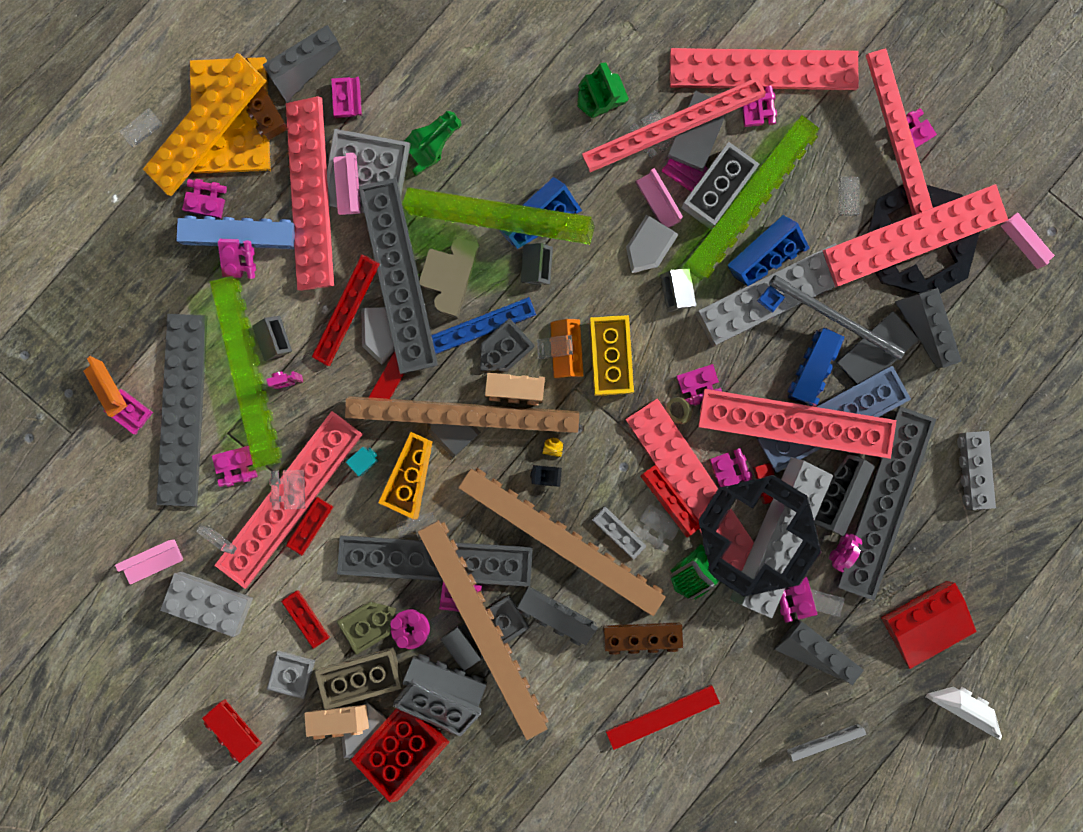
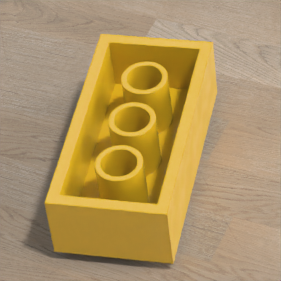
[589,315,634,396]

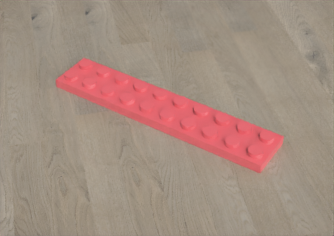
[670,48,859,90]
[286,96,334,291]
[822,184,1008,287]
[698,389,897,459]
[626,398,754,571]
[214,411,363,589]

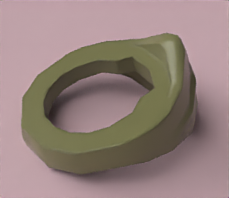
[666,397,692,425]

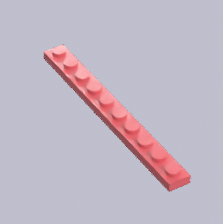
[866,48,933,216]
[582,78,766,173]

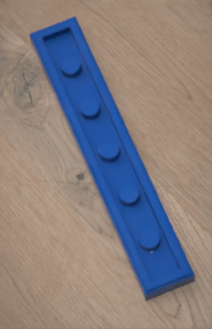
[432,297,536,355]

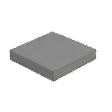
[267,651,315,699]

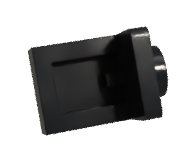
[530,465,562,487]

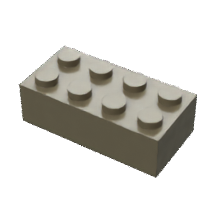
[315,647,404,710]

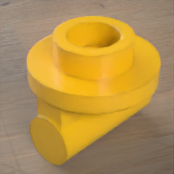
[542,438,563,457]

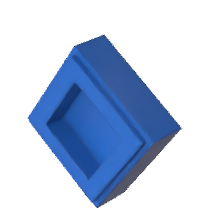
[757,286,785,313]

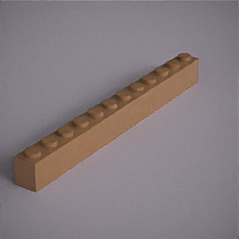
[345,396,579,433]
[459,468,666,616]
[418,520,549,740]

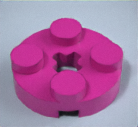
[829,533,862,572]
[391,609,430,649]

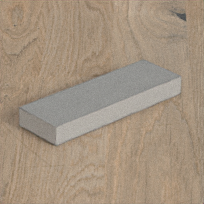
[592,506,646,560]

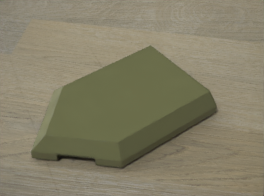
[337,602,396,655]

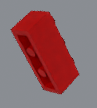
[202,699,262,763]

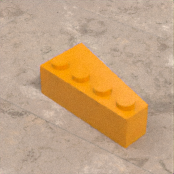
[378,432,433,519]

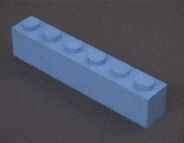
[177,216,295,249]

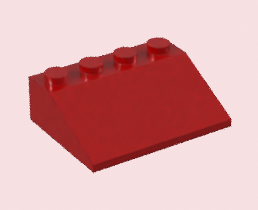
[881,581,977,669]
[351,708,450,803]

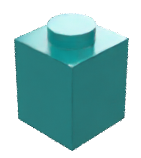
[346,447,378,476]

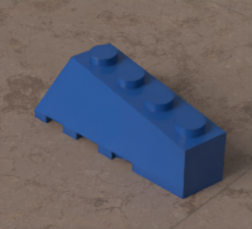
[498,177,582,249]
[727,215,810,286]
[787,327,845,406]

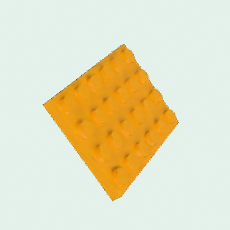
[190,57,271,174]

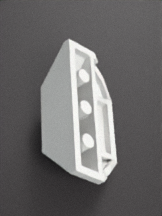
[925,687,1002,740]

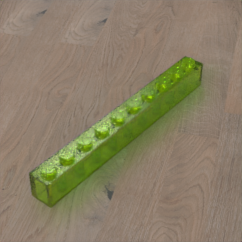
[684,115,820,281]
[402,187,595,245]
[210,276,282,468]

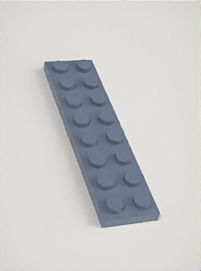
[757,366,911,473]

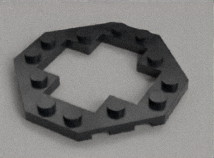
[867,185,980,294]
[698,475,821,597]

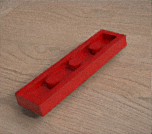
[640,464,700,538]

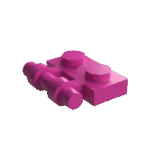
[742,86,777,127]
[906,108,937,148]
[182,179,227,219]
[218,239,256,279]
[676,364,722,406]
[212,446,258,487]
[709,448,753,487]
[779,577,818,623]

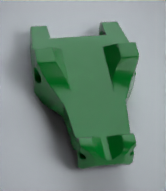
[404,111,462,176]

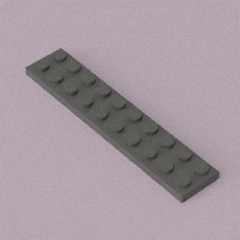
[359,178,438,374]
[157,314,208,506]
[836,406,936,601]
[337,535,533,586]

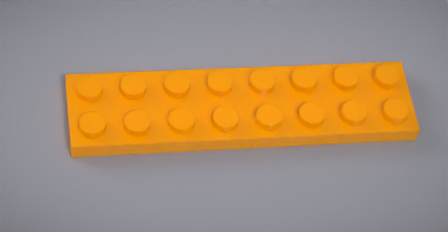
[143,53,267,196]

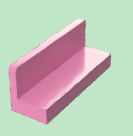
[333,153,361,215]
[636,168,683,228]
[1001,213,1055,269]
[115,539,183,584]

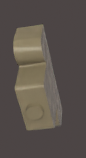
[419,238,480,319]

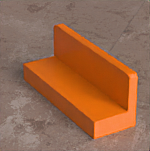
[550,319,584,378]
[83,356,127,417]

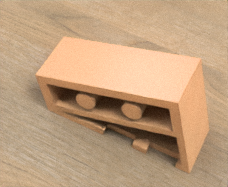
[485,373,545,406]
[304,705,369,740]

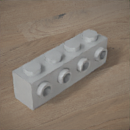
[957,431,996,510]

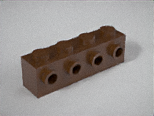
[245,58,288,140]
[603,622,683,654]

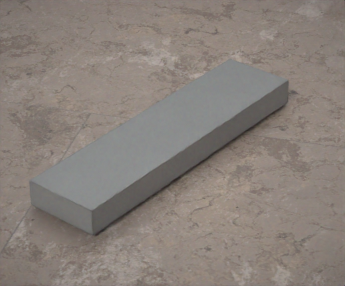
[787,724,866,762]

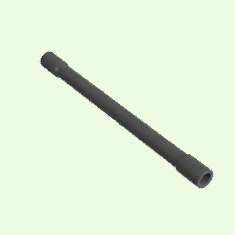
[769,275,905,360]

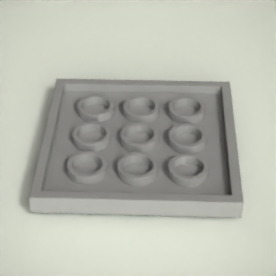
[327,129,410,213]

